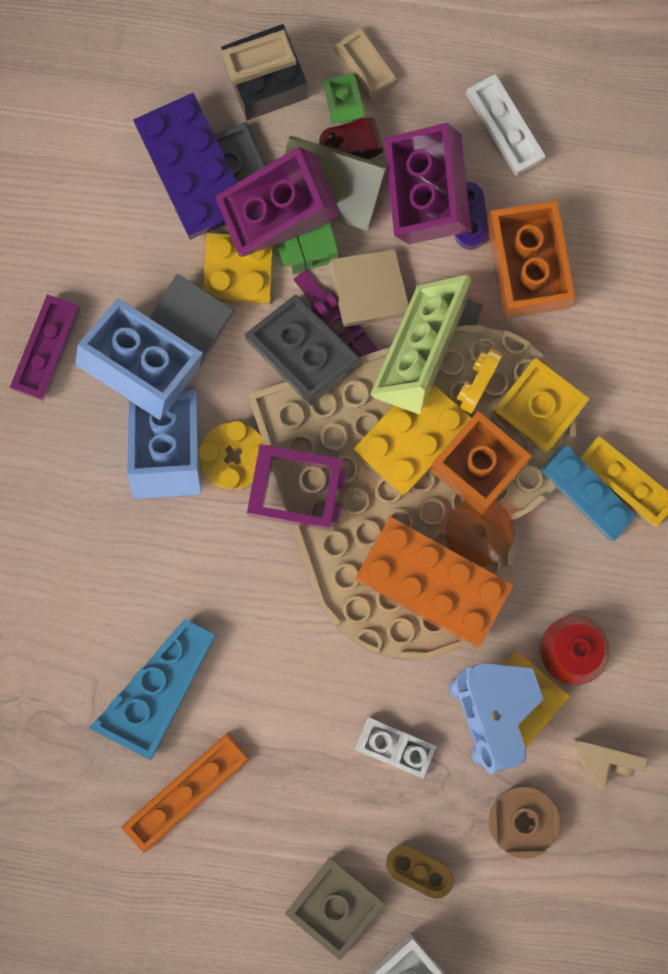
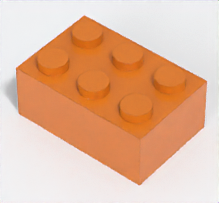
[487,200,576,319]

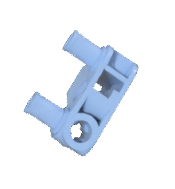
[449,663,543,774]

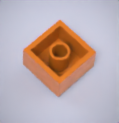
[430,411,532,515]

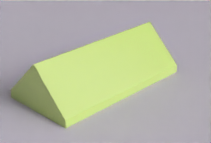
[370,275,471,415]

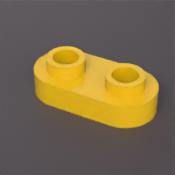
[457,348,503,414]

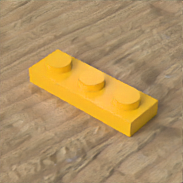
[580,435,668,528]

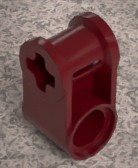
[319,117,384,159]

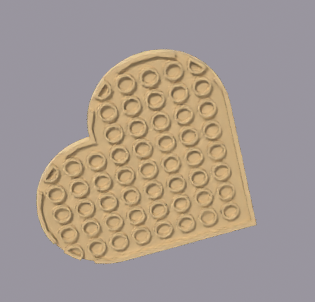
[247,325,576,659]

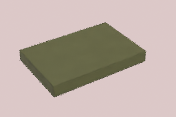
[284,135,387,231]

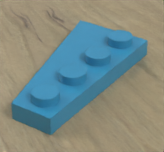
[89,619,216,760]

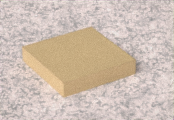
[329,249,409,327]

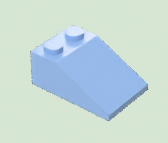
[127,390,201,499]

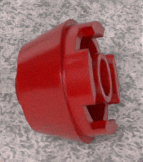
[540,616,610,685]

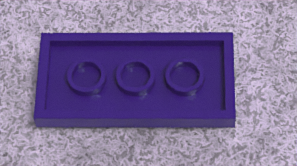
[133,92,237,240]

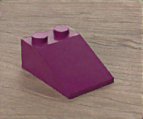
[215,146,341,257]

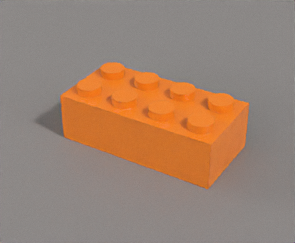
[355,516,514,648]

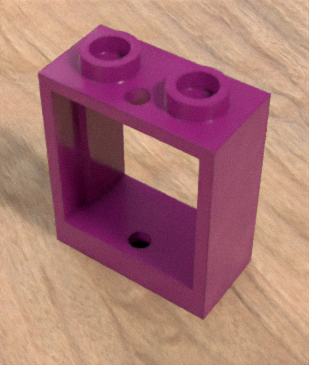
[247,444,348,531]

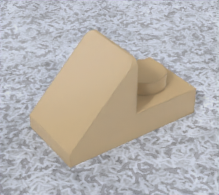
[572,740,648,791]

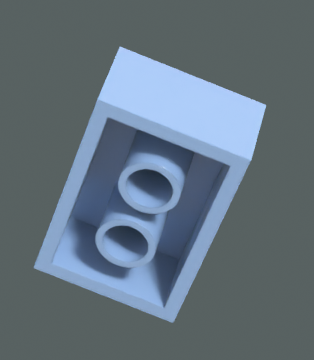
[75,298,203,420]

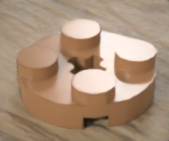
[489,786,560,859]

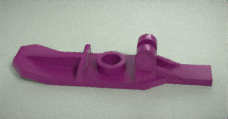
[293,270,379,357]

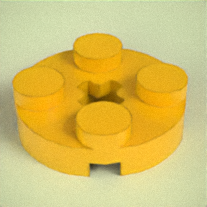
[199,421,264,490]

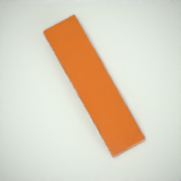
[121,733,250,854]

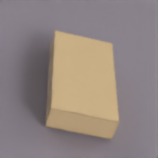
[334,27,398,100]
[221,29,296,86]

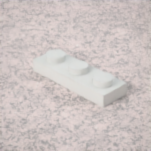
[466,74,546,177]

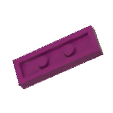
[10,294,80,401]

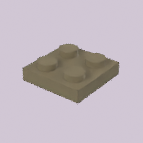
[285,857,385,960]

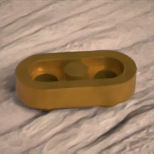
[386,845,454,899]

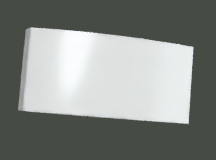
[355,717,437,779]

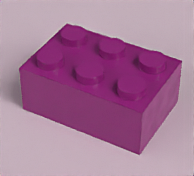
[385,123,471,244]

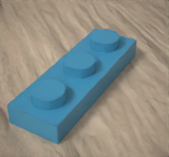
[540,445,636,541]

